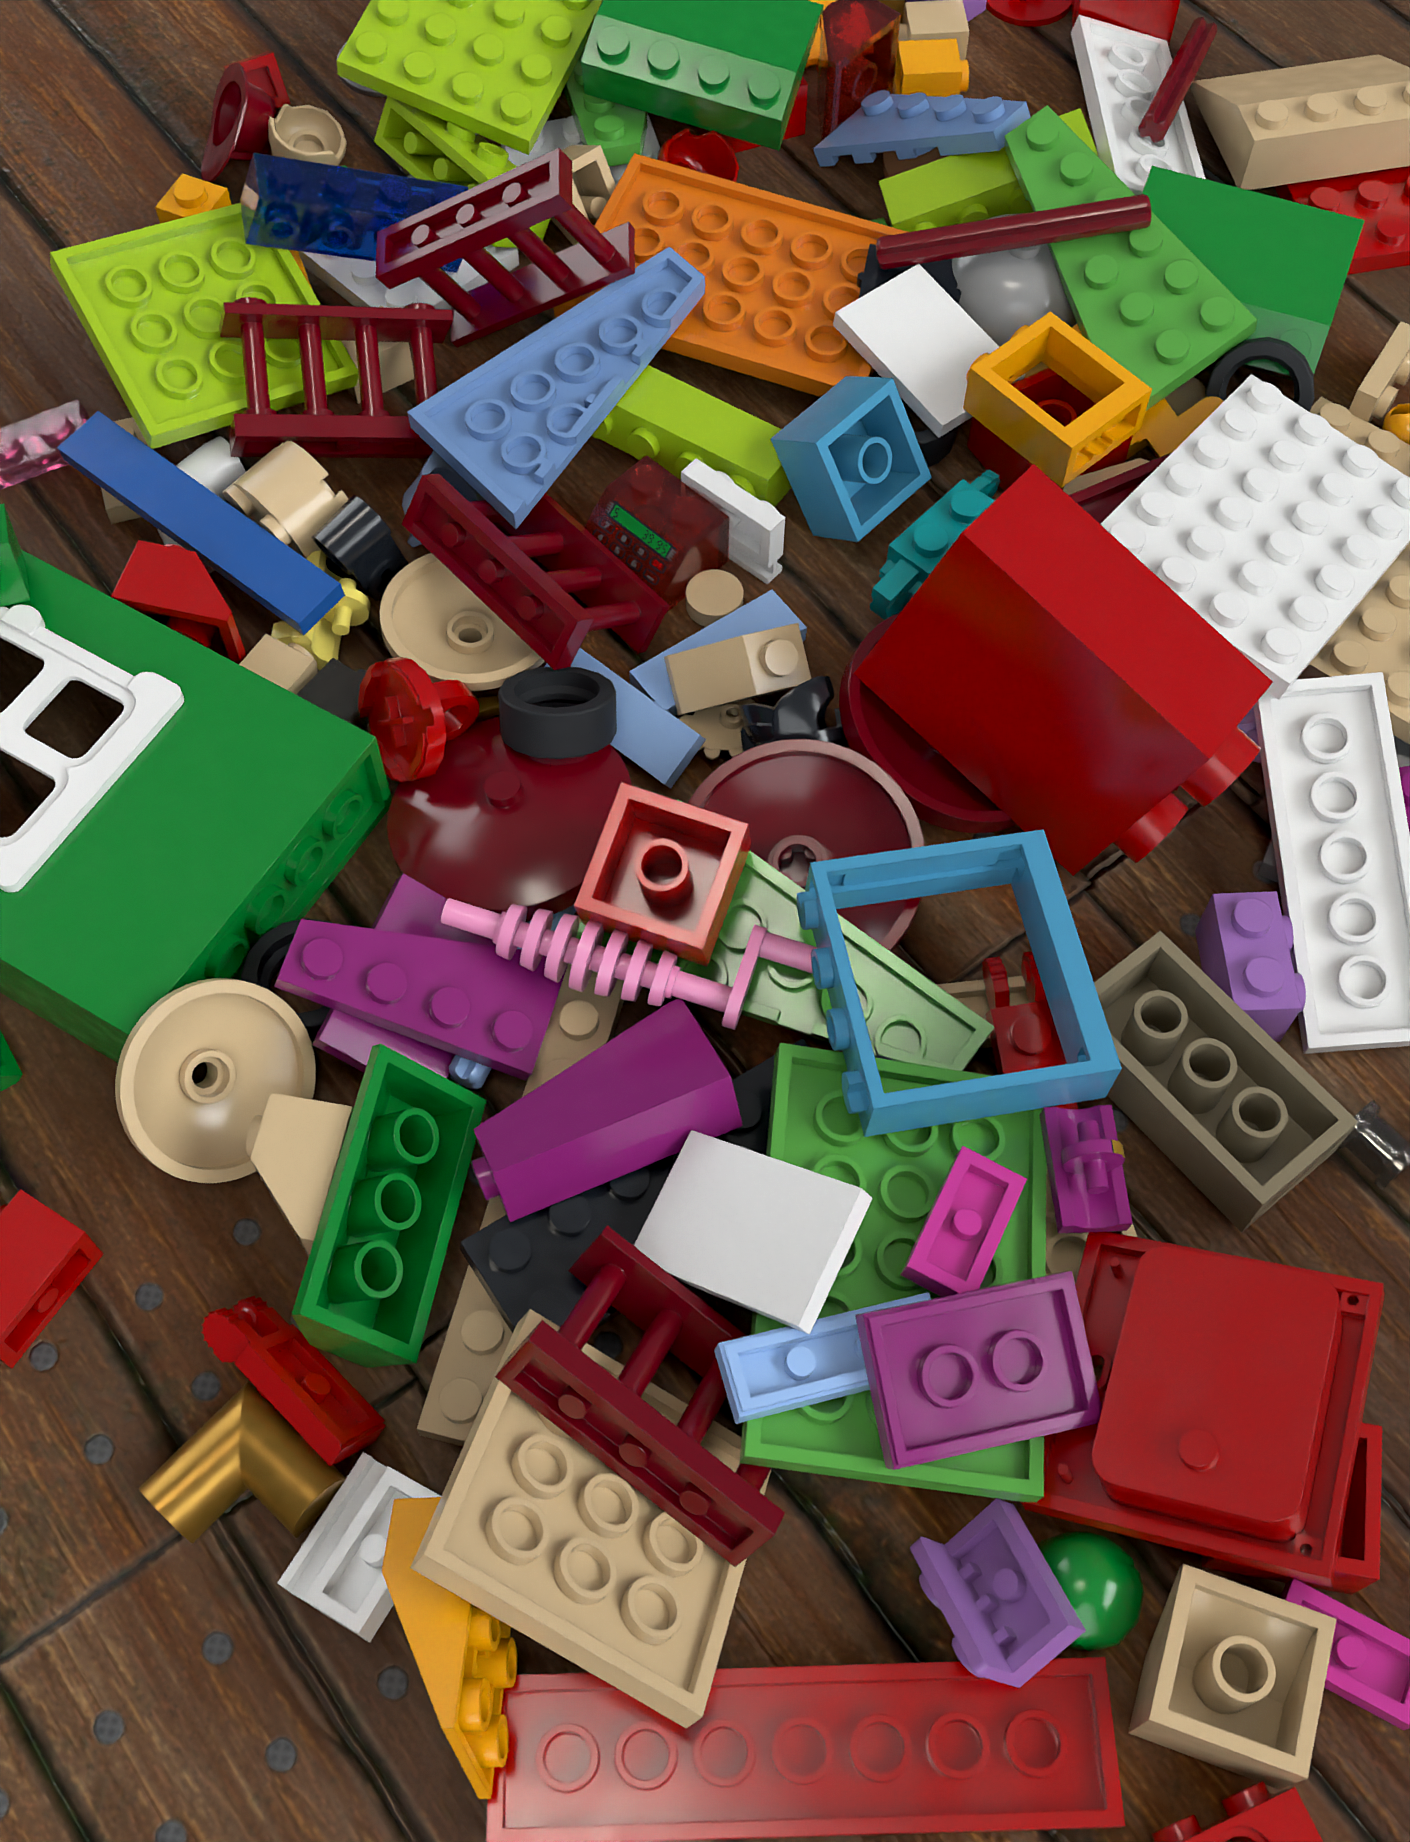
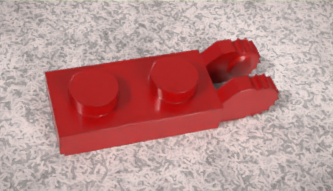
[982,951,1078,1110]
[201,1295,386,1467]

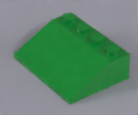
[581,0,824,151]
[1142,166,1365,381]

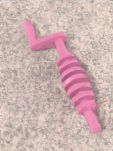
[441,898,817,1030]

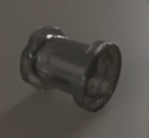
[1338,1100,1410,1190]

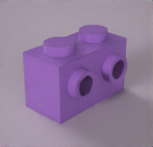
[1195,891,1306,1042]

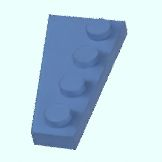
[813,90,1030,167]

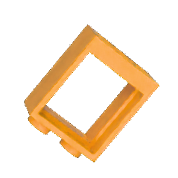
[963,311,1152,488]

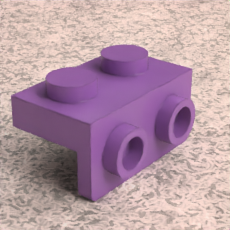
[910,1498,1086,1688]

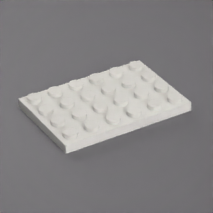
[1101,374,1410,700]

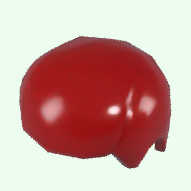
[657,128,739,182]

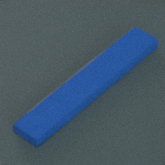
[57,411,345,635]

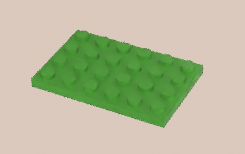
[739,1043,1047,1502]

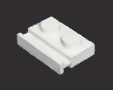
[681,458,785,585]
[277,1452,441,1643]

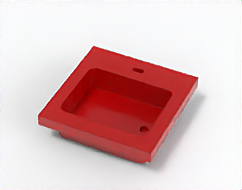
[1021,1232,1385,1588]

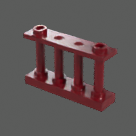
[375,148,635,348]
[219,297,453,458]
[402,474,670,670]
[495,1225,786,1567]

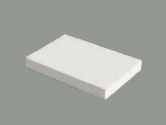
[833,264,1026,438]
[634,1130,873,1334]

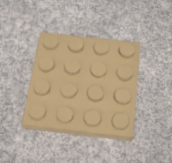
[410,1309,772,1729]

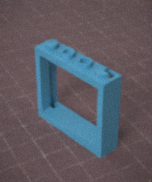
[796,829,1122,1137]

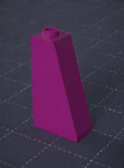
[471,998,743,1222]

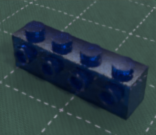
[240,153,469,273]

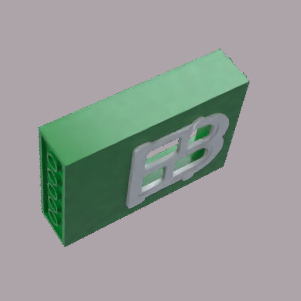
[0,550,392,1063]

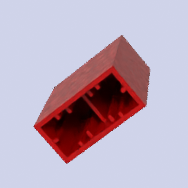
[853,464,1273,876]

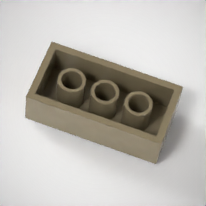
[1094,931,1358,1233]

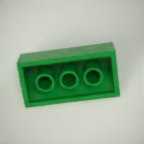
[291,1043,487,1368]

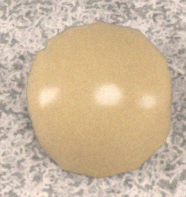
[268,104,347,176]

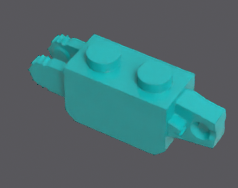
[870,469,1001,620]

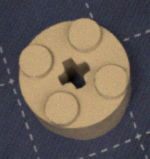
[223,440,349,561]

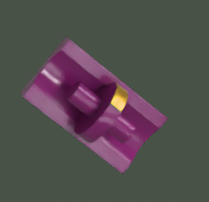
[1039,1105,1133,1234]

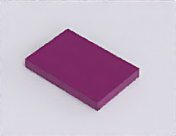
[312,873,496,1079]
[855,1271,1102,1470]

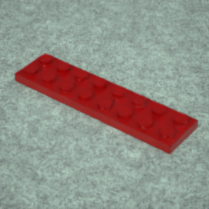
[486,1657,1125,1842]

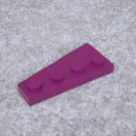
[274,919,568,1081]

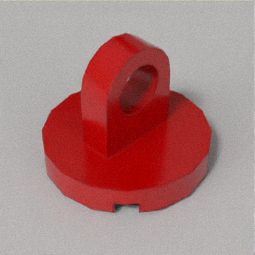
[358,657,480,782]

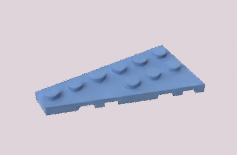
[407,246,705,529]

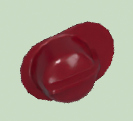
[201,63,276,183]

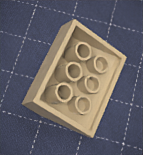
[1190,54,1410,190]

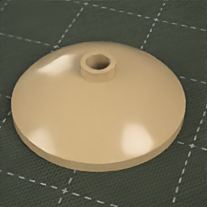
[380,553,544,691]
[115,978,316,1183]

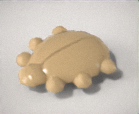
[680,698,756,760]

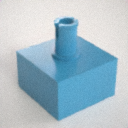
[771,376,932,542]

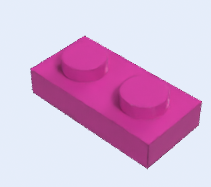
[900,1146,1027,1297]
[1280,1578,1410,1730]

